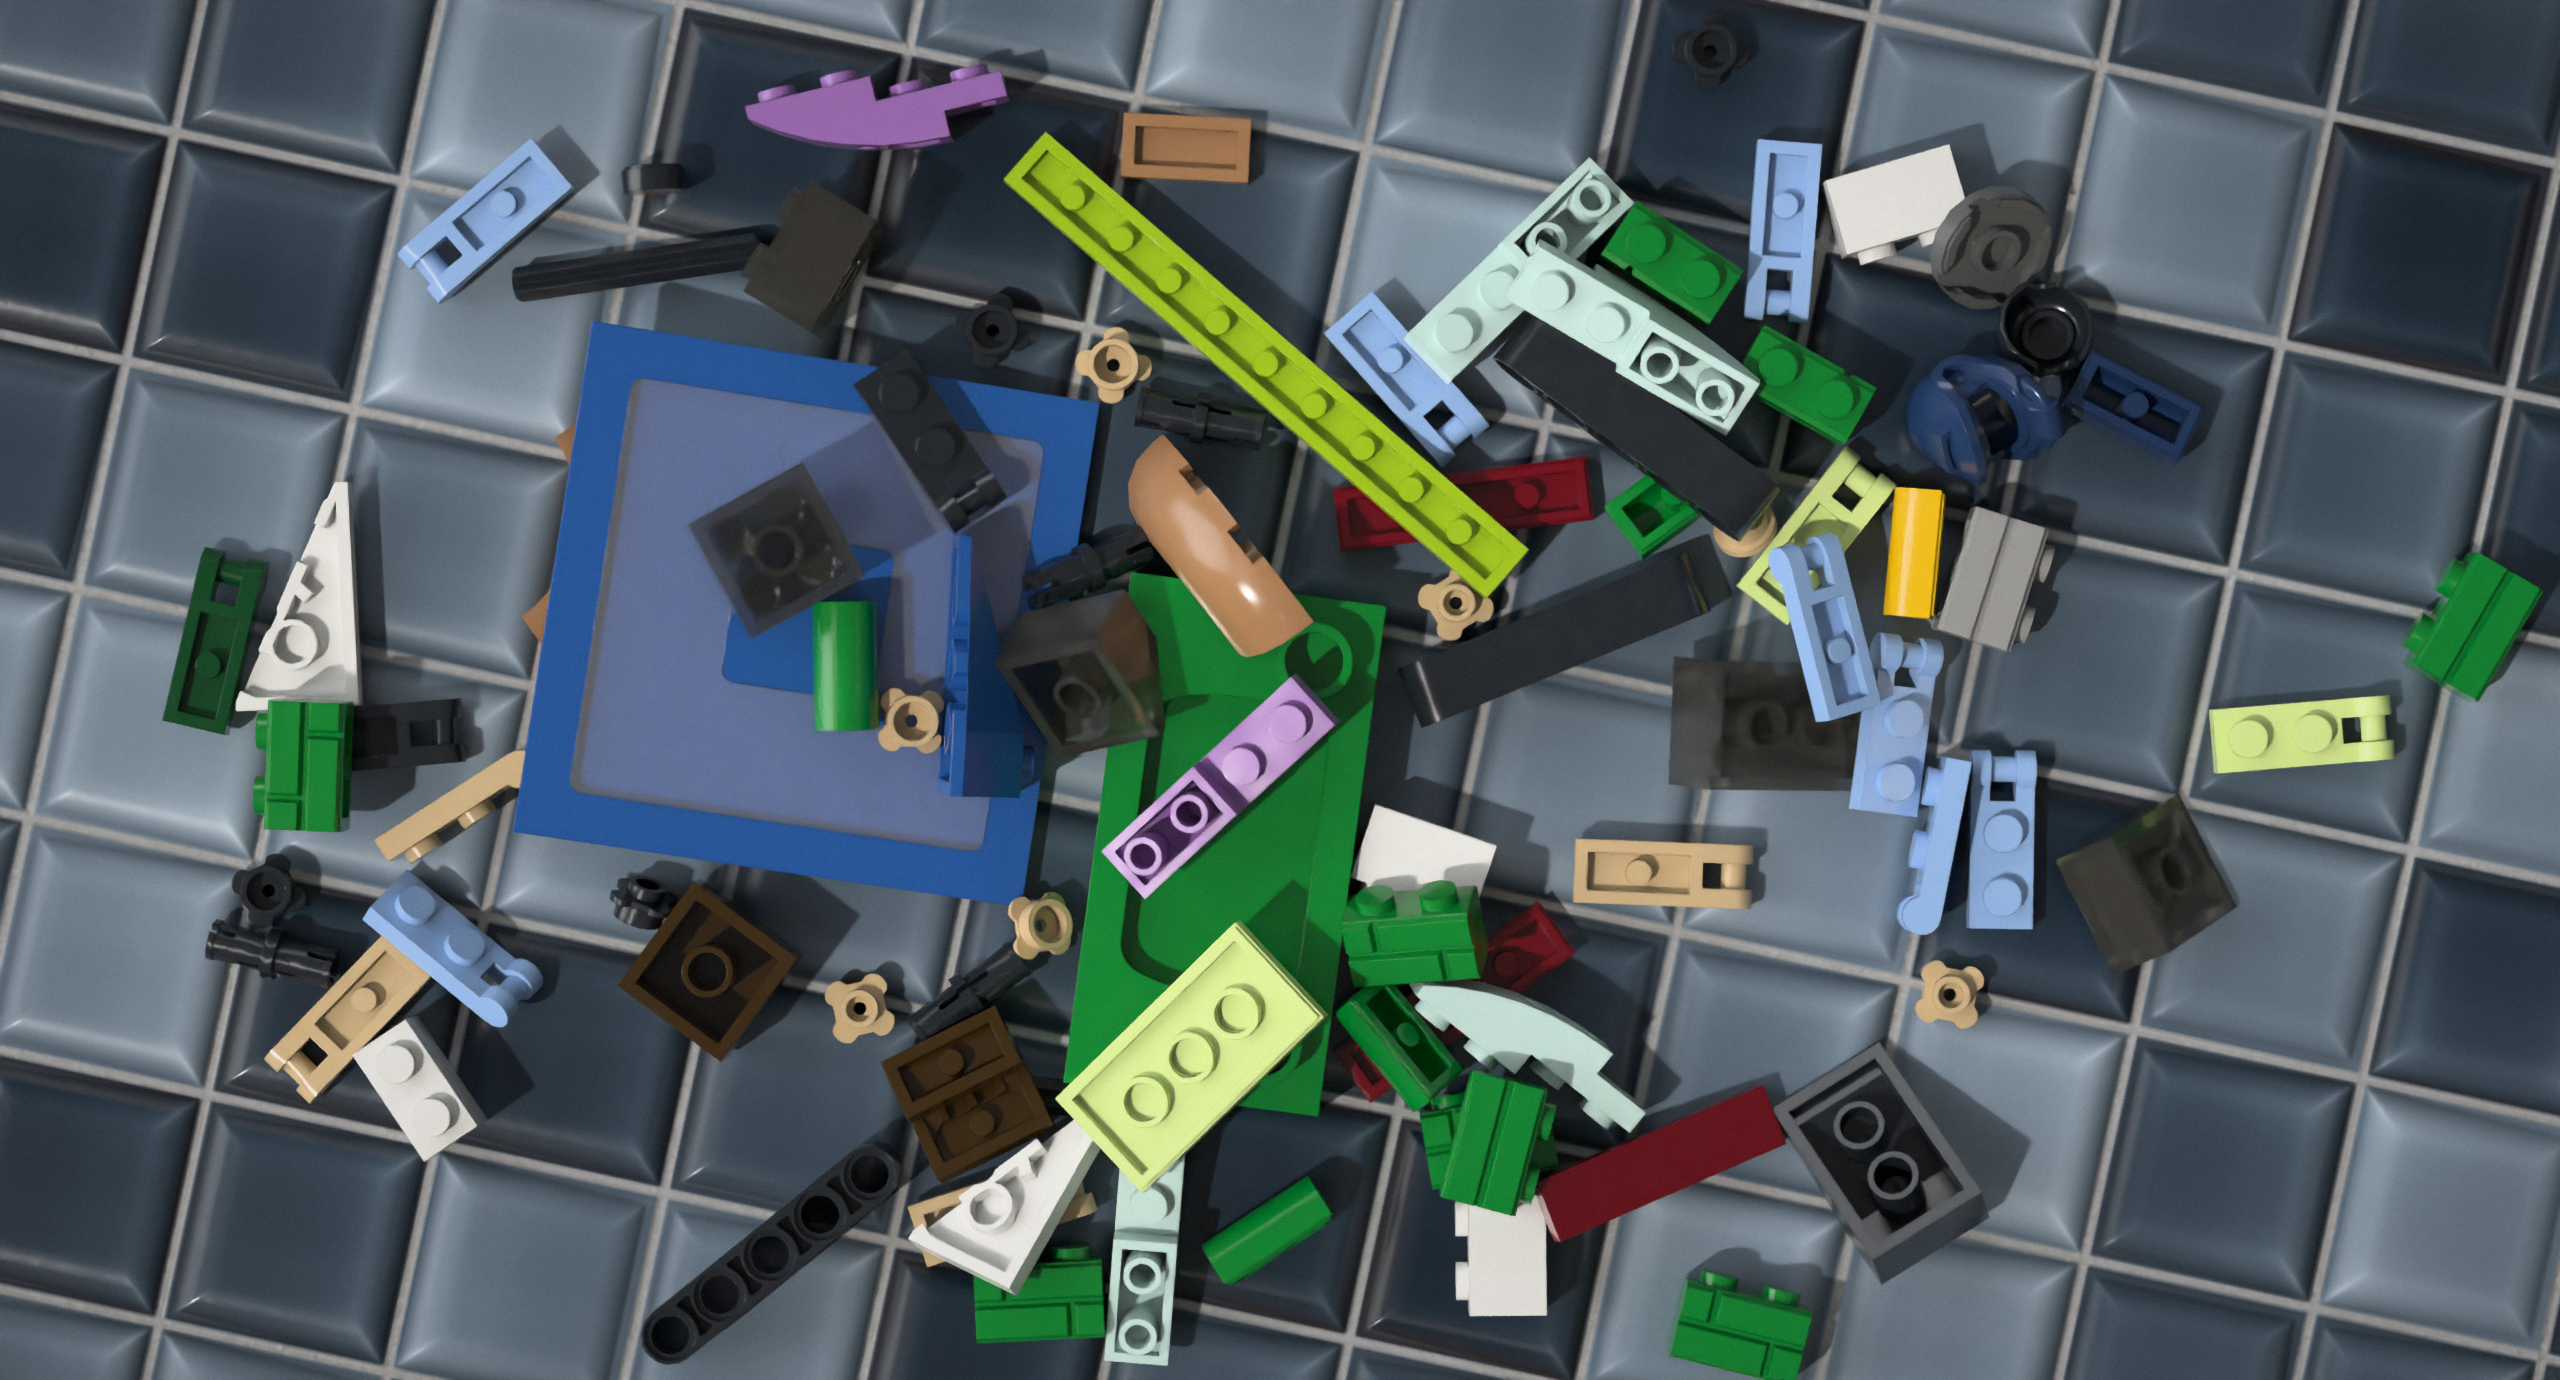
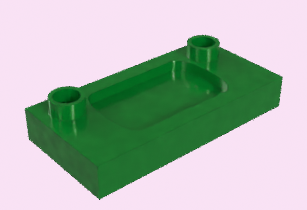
[1063,572,1386,1117]

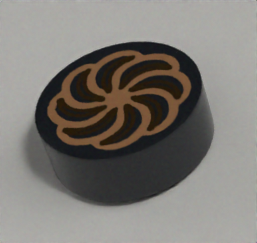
[621,163,686,195]

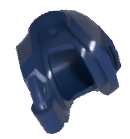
[1907,354,2065,486]

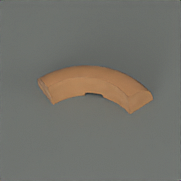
[1128,434,1314,657]

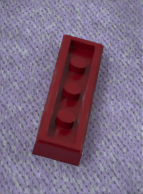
[1333,457,1594,552]
[1333,901,1576,1103]
[1535,1085,1786,1242]

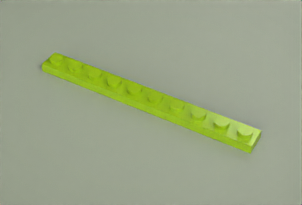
[1004,132,1529,600]

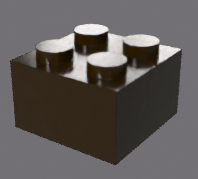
[617,879,804,1062]

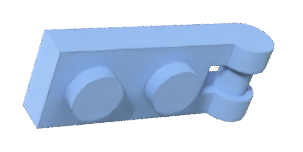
[398,138,575,304]
[1743,139,1822,324]
[1324,291,1490,468]
[1769,532,1882,722]
[1849,632,1944,817]
[1966,750,2037,929]
[1897,756,1972,935]
[362,869,543,1027]

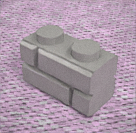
[1932,507,2055,652]

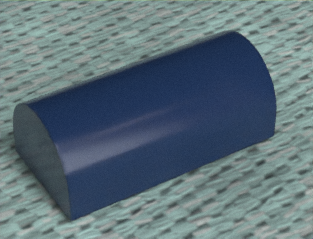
[2060,349,2206,466]

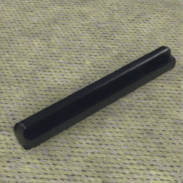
[512,233,764,302]

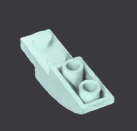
[1403,157,1634,385]
[1506,239,1760,436]
[1409,979,1646,1133]
[1104,1155,1185,1366]

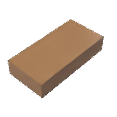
[1121,113,1252,185]

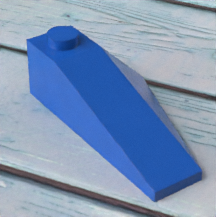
[937,535,1034,798]

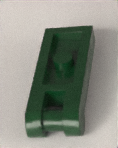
[162,547,269,735]

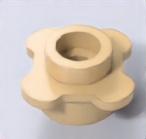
[1075,327,1152,404]
[1418,570,1494,641]
[878,688,944,754]
[1008,892,1073,960]
[1915,960,1984,1029]
[825,973,895,1043]

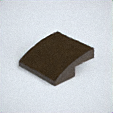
[880,1006,1057,1184]

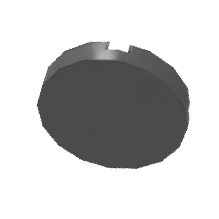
[1930,186,2053,309]

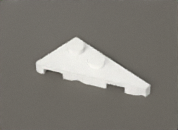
[236,482,363,711]
[908,1120,1101,1296]

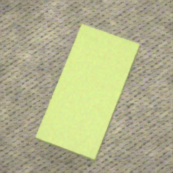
[1055,921,1328,1193]

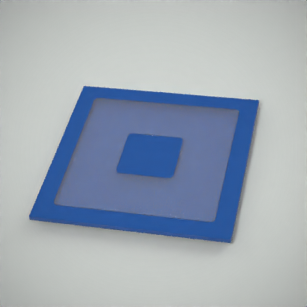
[513,321,1100,905]

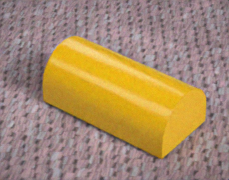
[1883,487,1946,620]

